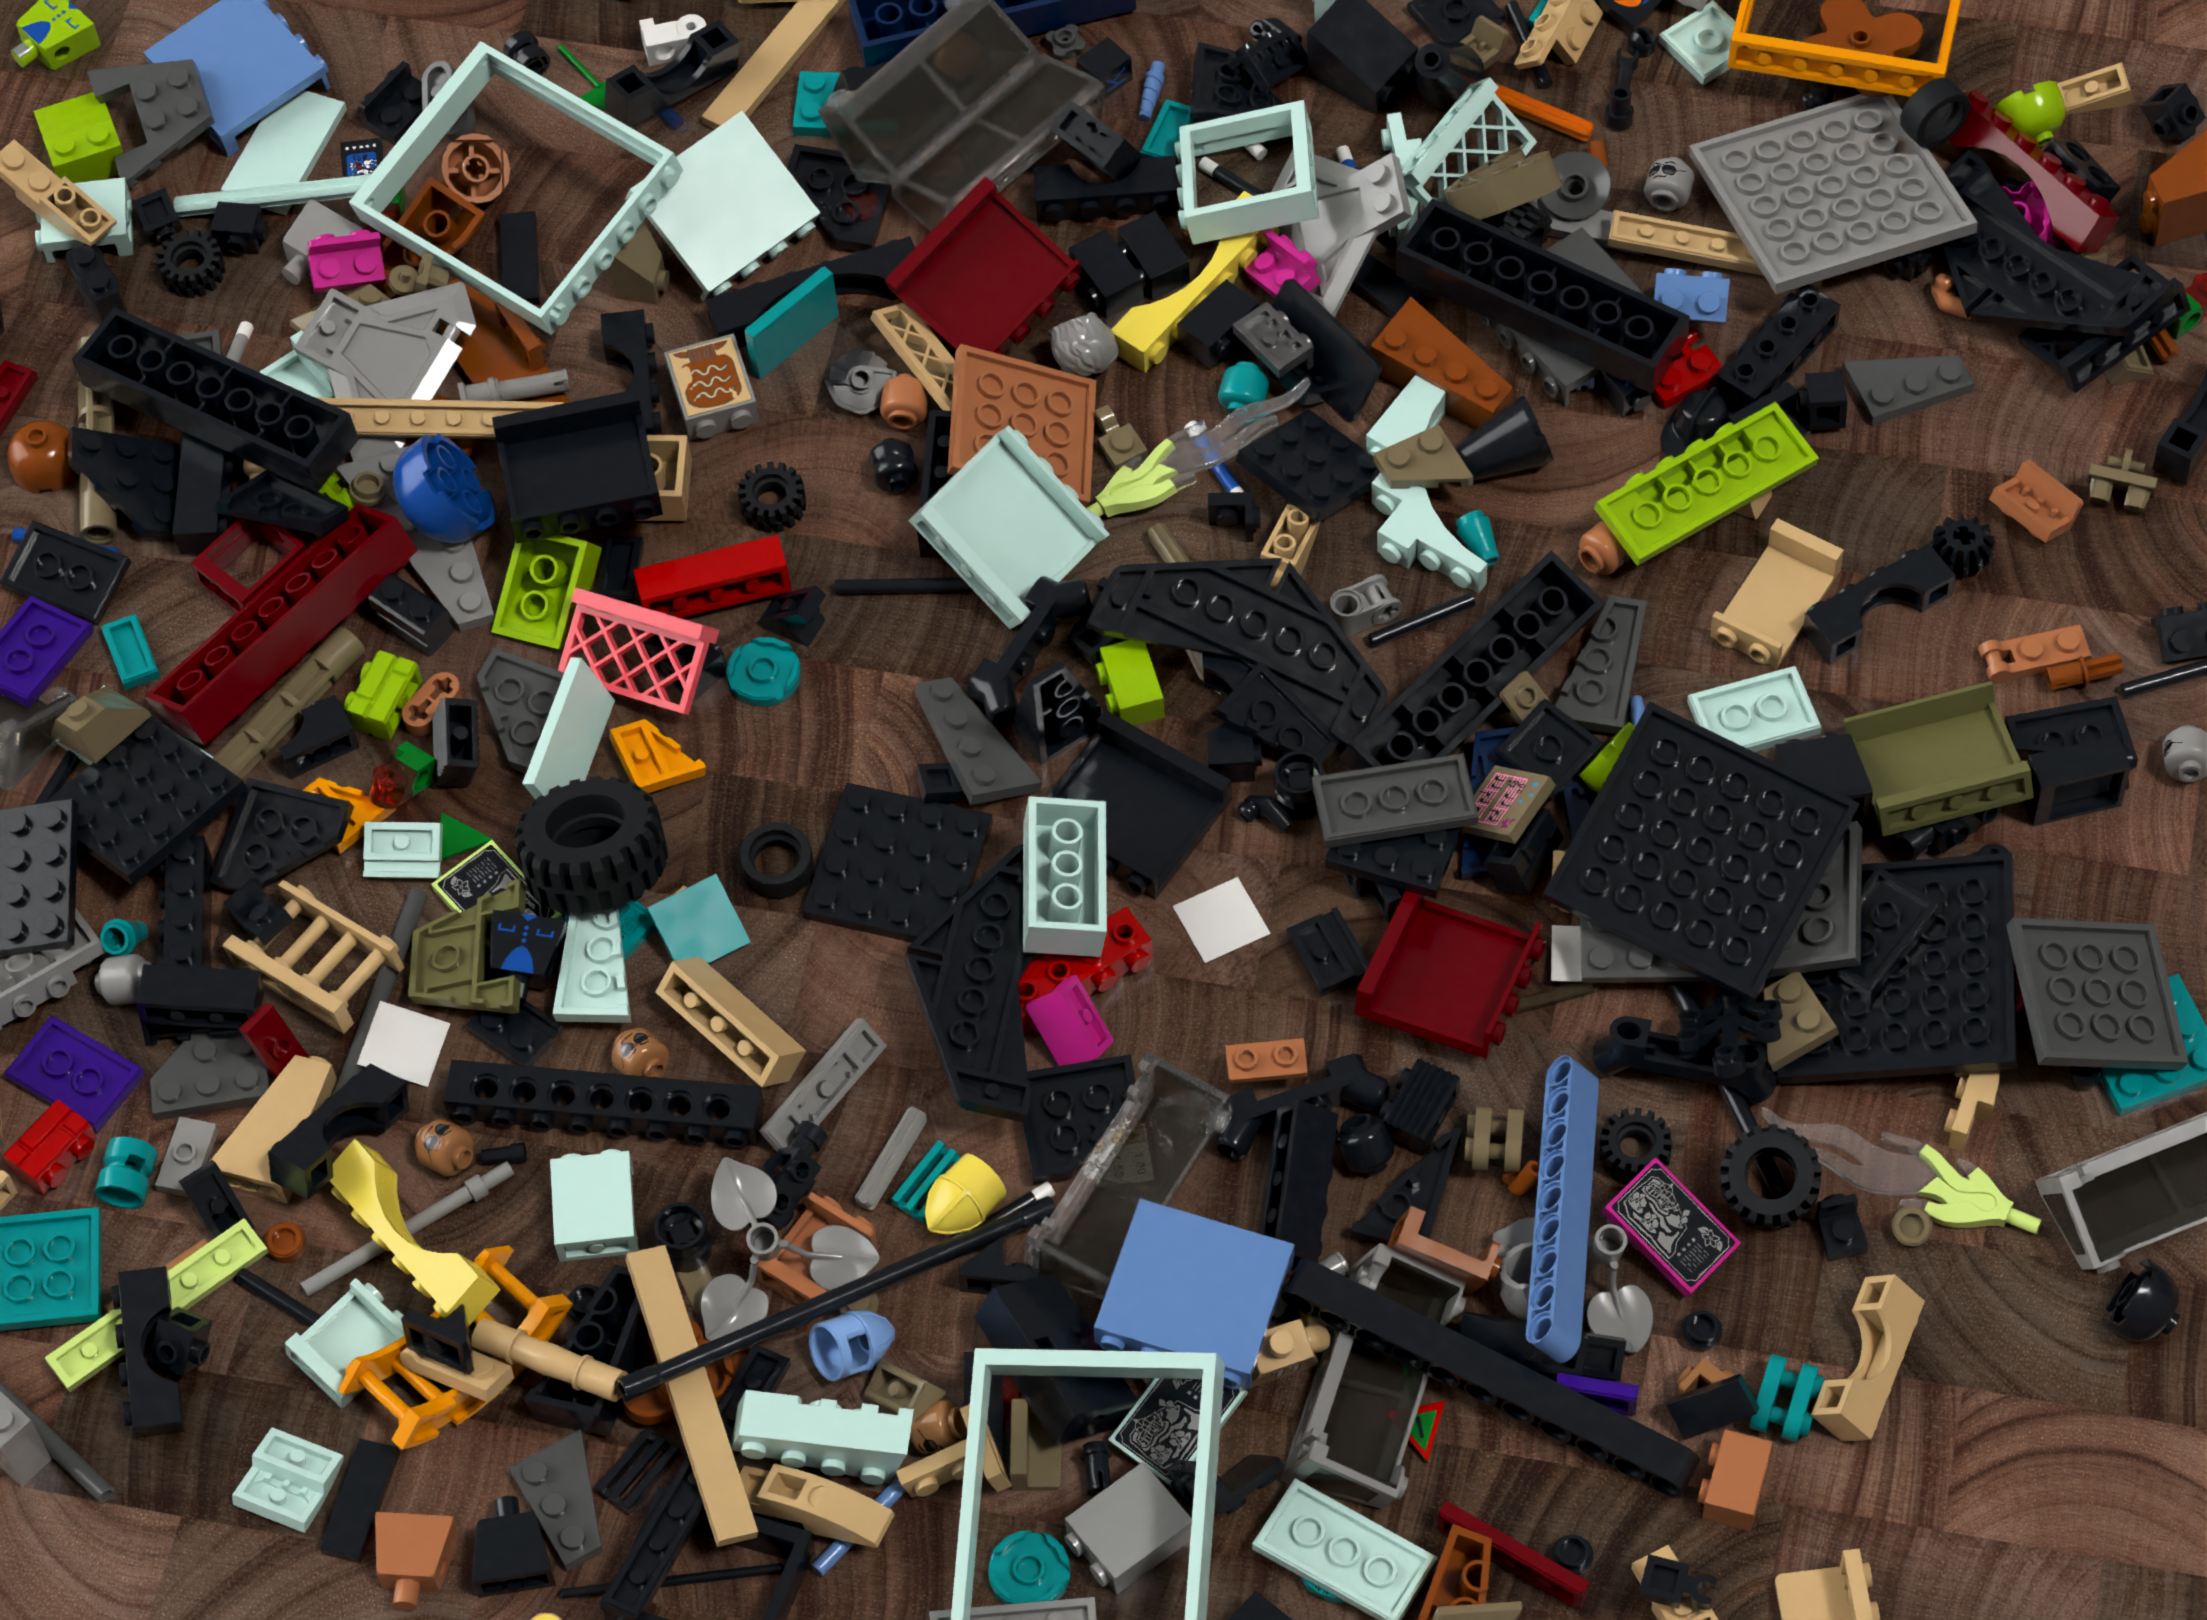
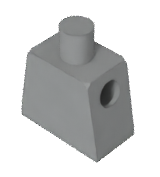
[282,199,363,285]

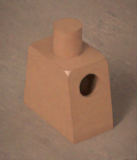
[375,1512,459,1611]

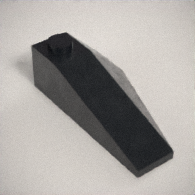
[1014,661,1102,766]

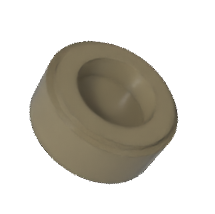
[1892,1206,1933,1247]

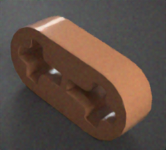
[402,672,462,736]

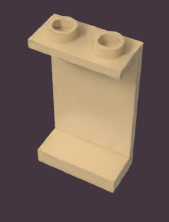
[1710,518,1844,668]

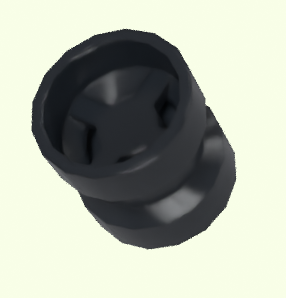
[503,30,551,76]

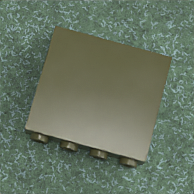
[1843,681,2034,837]

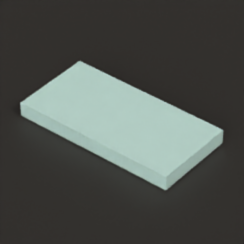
[221,90,347,216]
[522,657,615,799]
[1252,1478,1438,1620]

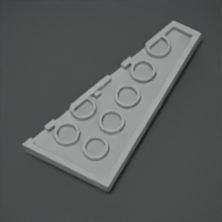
[336,446,495,632]

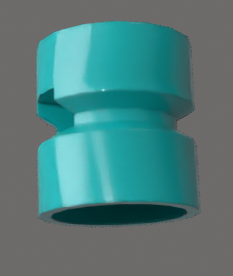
[94,1136,158,1209]

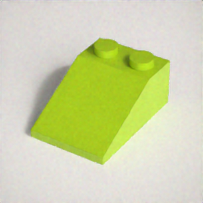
[33,92,123,183]
[491,535,602,650]

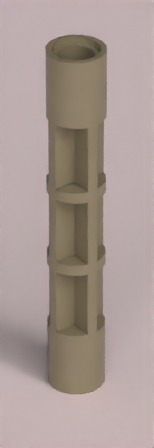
[77,335,117,545]
[213,627,365,779]

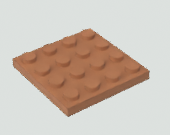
[947,344,1096,508]

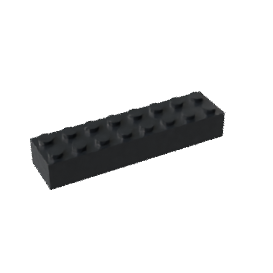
[1396,198,1690,394]
[72,307,359,493]
[1339,550,1605,771]

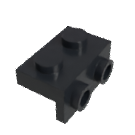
[2151,602,2207,663]

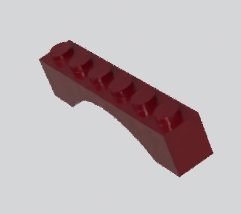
[1948,90,2120,253]

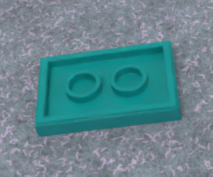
[744,266,839,380]

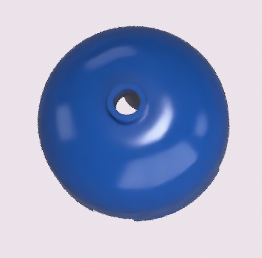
[393,434,496,544]

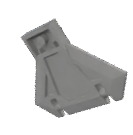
[1272,148,1412,317]
[294,281,477,461]

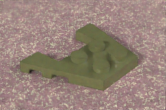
[408,878,527,1014]

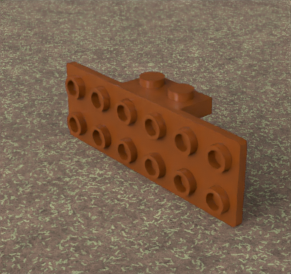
[438,268,571,403]

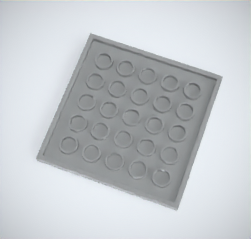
[1689,94,1978,294]

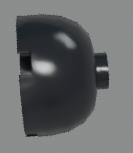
[2101,1259,2180,1342]

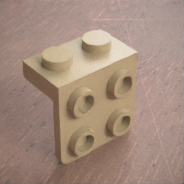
[1775,1548,1880,1620]

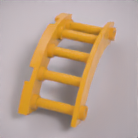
[338,1245,573,1450]

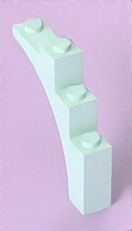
[1366,375,1487,594]

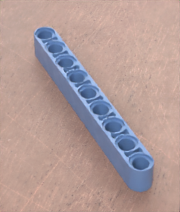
[1526,1055,1599,1363]

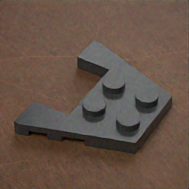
[88,59,215,189]

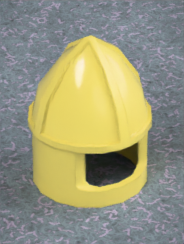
[925,1154,1007,1235]

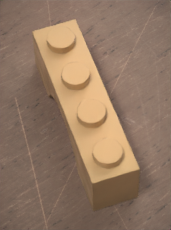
[1811,1274,1925,1442]

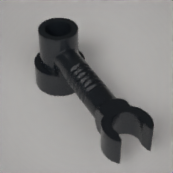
[1605,48,1639,130]

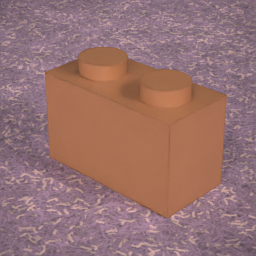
[1697,1429,1773,1532]

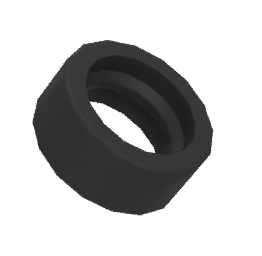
[1900,78,1971,149]
[739,822,814,899]

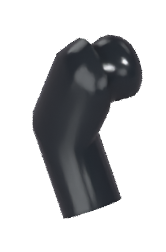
[1249,18,1302,43]
[1801,81,1834,110]
[1238,795,1295,833]

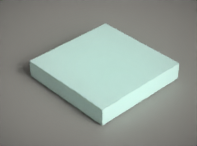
[1658,0,1736,86]

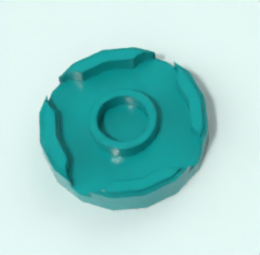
[726,637,802,707]
[988,1530,1070,1605]

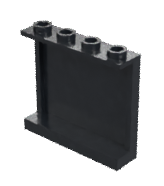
[492,389,663,544]
[1047,710,1232,900]

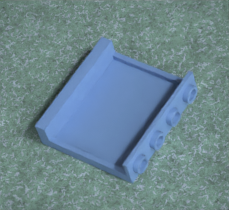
[143,0,331,157]
[1094,1199,1295,1390]

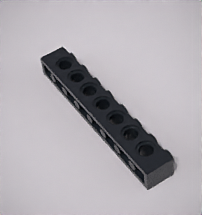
[443,1060,765,1148]

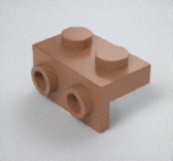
[1989,459,2083,543]
[1225,1038,1308,1084]

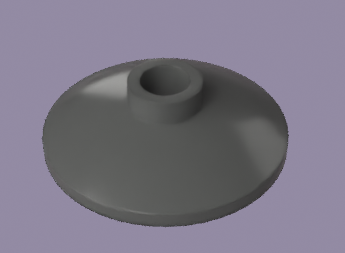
[1541,151,1611,220]

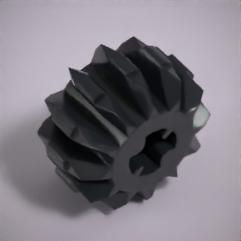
[1931,512,1995,578]

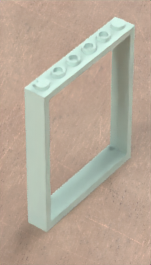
[349,41,683,335]
[951,1348,1225,1620]

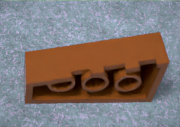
[1370,297,1513,429]
[1418,1524,1492,1620]

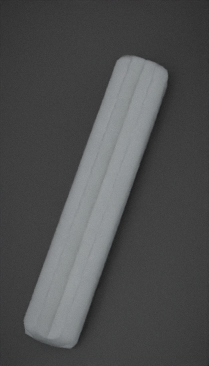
[855,1107,927,1211]

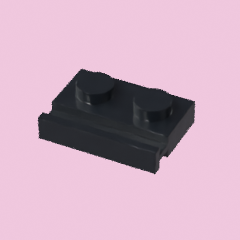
[1286,907,1370,997]
[466,1001,563,1067]

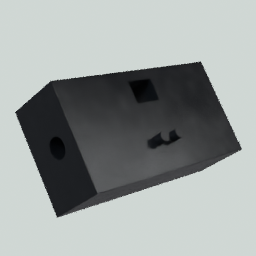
[974,1273,1137,1445]

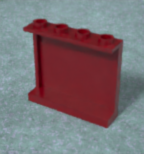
[885,176,1082,356]
[1354,890,1546,1059]

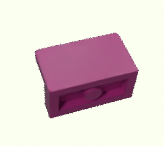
[1025,974,1114,1066]

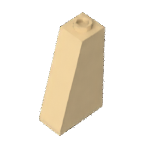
[210,1055,338,1204]

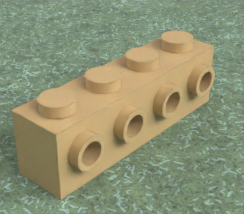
[655,956,807,1087]

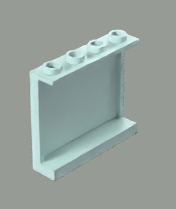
[625,111,820,301]
[908,425,1110,629]

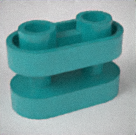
[1749,1353,1825,1443]

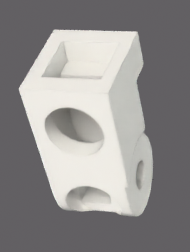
[639,14,706,67]

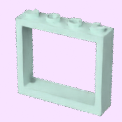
[1175,100,1319,245]

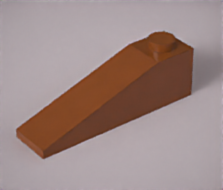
[350,177,487,299]

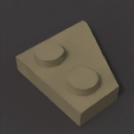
[1373,424,1473,489]
[1764,972,1839,1072]

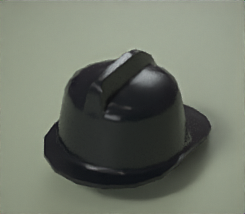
[1661,386,1734,458]

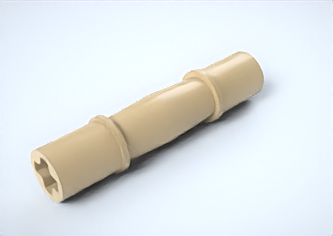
[471,1317,628,1402]

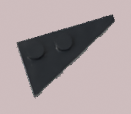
[1351,1127,1462,1246]

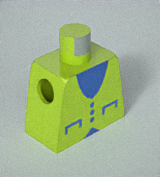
[11,0,101,70]

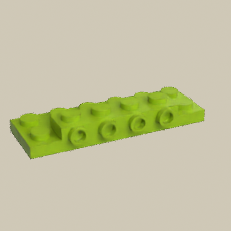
[1594,402,1819,566]

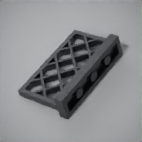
[2017,254,2191,393]

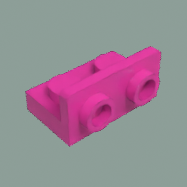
[1243,229,1321,298]
[307,230,386,294]

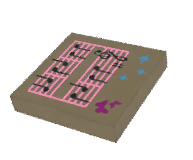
[1461,765,1556,844]

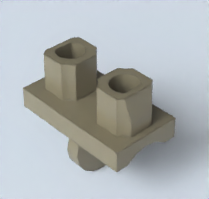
[388,252,450,296]
[2087,448,2158,513]

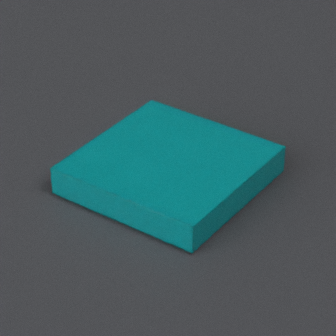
[646,874,751,964]

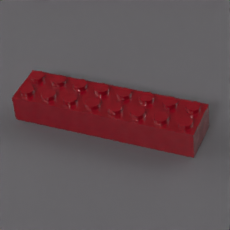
[144,503,418,745]

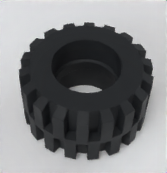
[1720,1124,1822,1230]

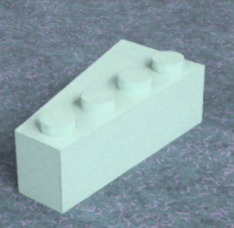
[731,1390,914,1485]

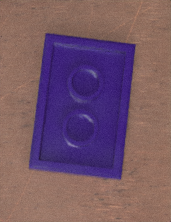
[0,596,94,708]
[3,1015,145,1134]

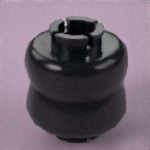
[869,438,918,493]

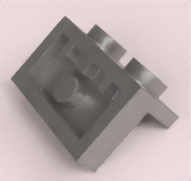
[1233,302,1314,378]

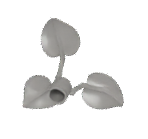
[701,1157,880,1341]
[1492,1217,1653,1354]

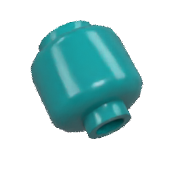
[1218,362,1269,419]

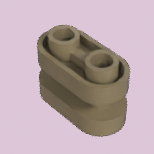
[1465,1107,1524,1173]

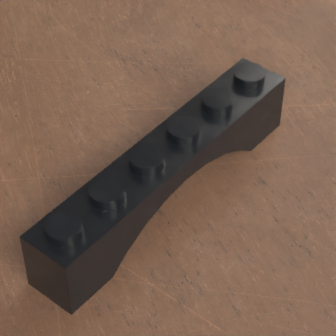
[705,236,915,348]

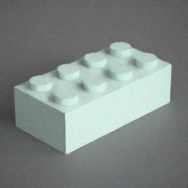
[1023,796,1107,957]

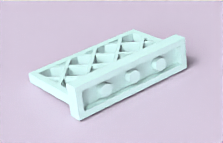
[1402,77,1537,208]

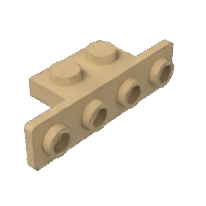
[1514,0,1604,70]

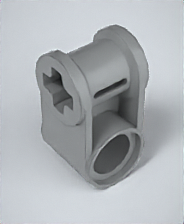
[1329,574,1403,637]

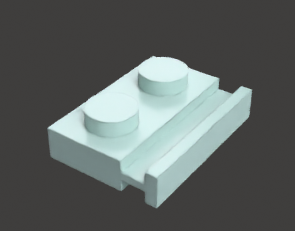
[363,822,443,879]

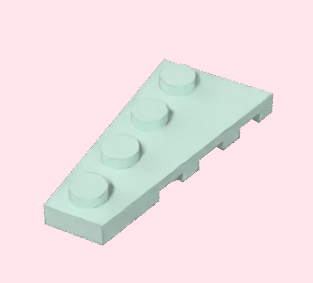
[553,908,632,1023]

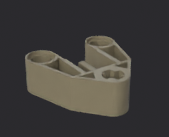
[1443,148,1562,220]

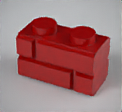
[2,1099,97,1195]

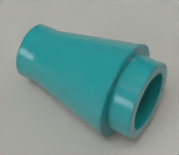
[1455,510,1501,567]
[100,919,148,956]

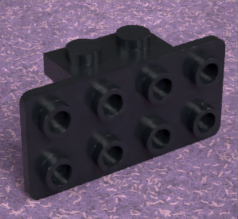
[1257,279,1382,421]

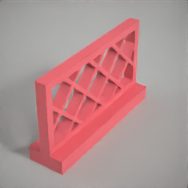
[558,587,720,715]

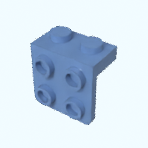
[1654,268,1730,325]

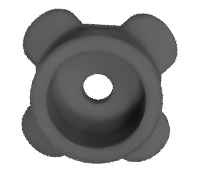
[1046,24,1086,60]

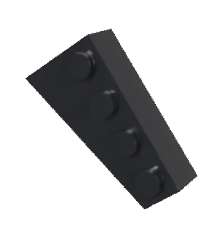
[523,1265,648,1437]

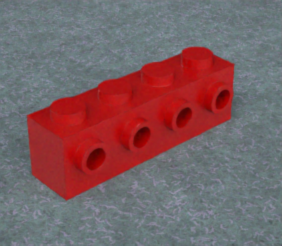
[633,535,792,618]
[1019,906,1153,1035]

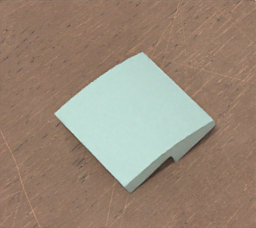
[232,1427,344,1533]

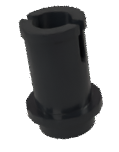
[1080,1441,1112,1496]

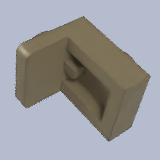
[1460,15,1508,70]
[1493,671,1549,726]

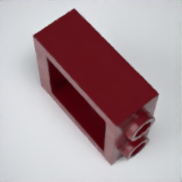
[190,518,309,613]

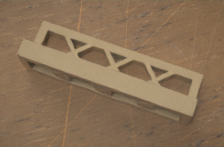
[870,303,955,411]

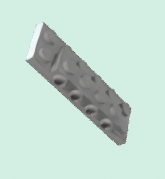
[0,908,106,1031]

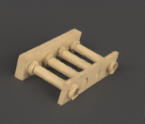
[222,880,405,1034]

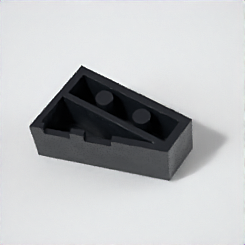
[136,963,264,1046]

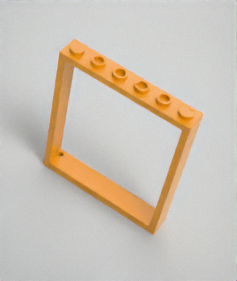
[1728,0,1962,97]

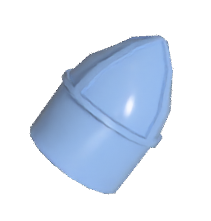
[809,1310,895,1381]

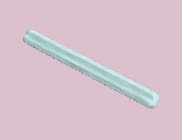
[173,174,371,217]

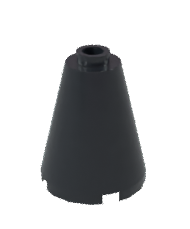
[1415,41,1485,112]
[1454,396,1554,481]

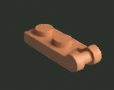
[1978,624,2092,683]

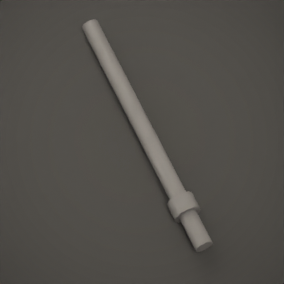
[300,1161,515,1297]

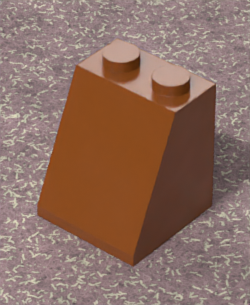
[2139,129,2207,247]

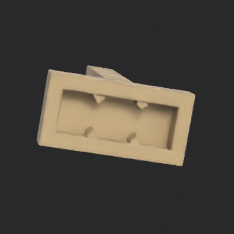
[896,1404,1012,1498]

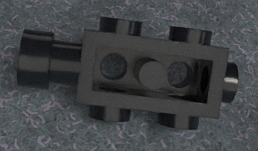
[1895,807,2002,860]
[747,1120,828,1230]

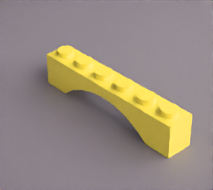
[1111,191,1280,373]
[330,1138,501,1326]

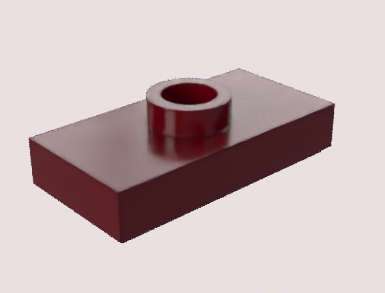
[238,1002,309,1080]

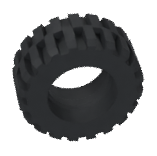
[515,776,668,916]

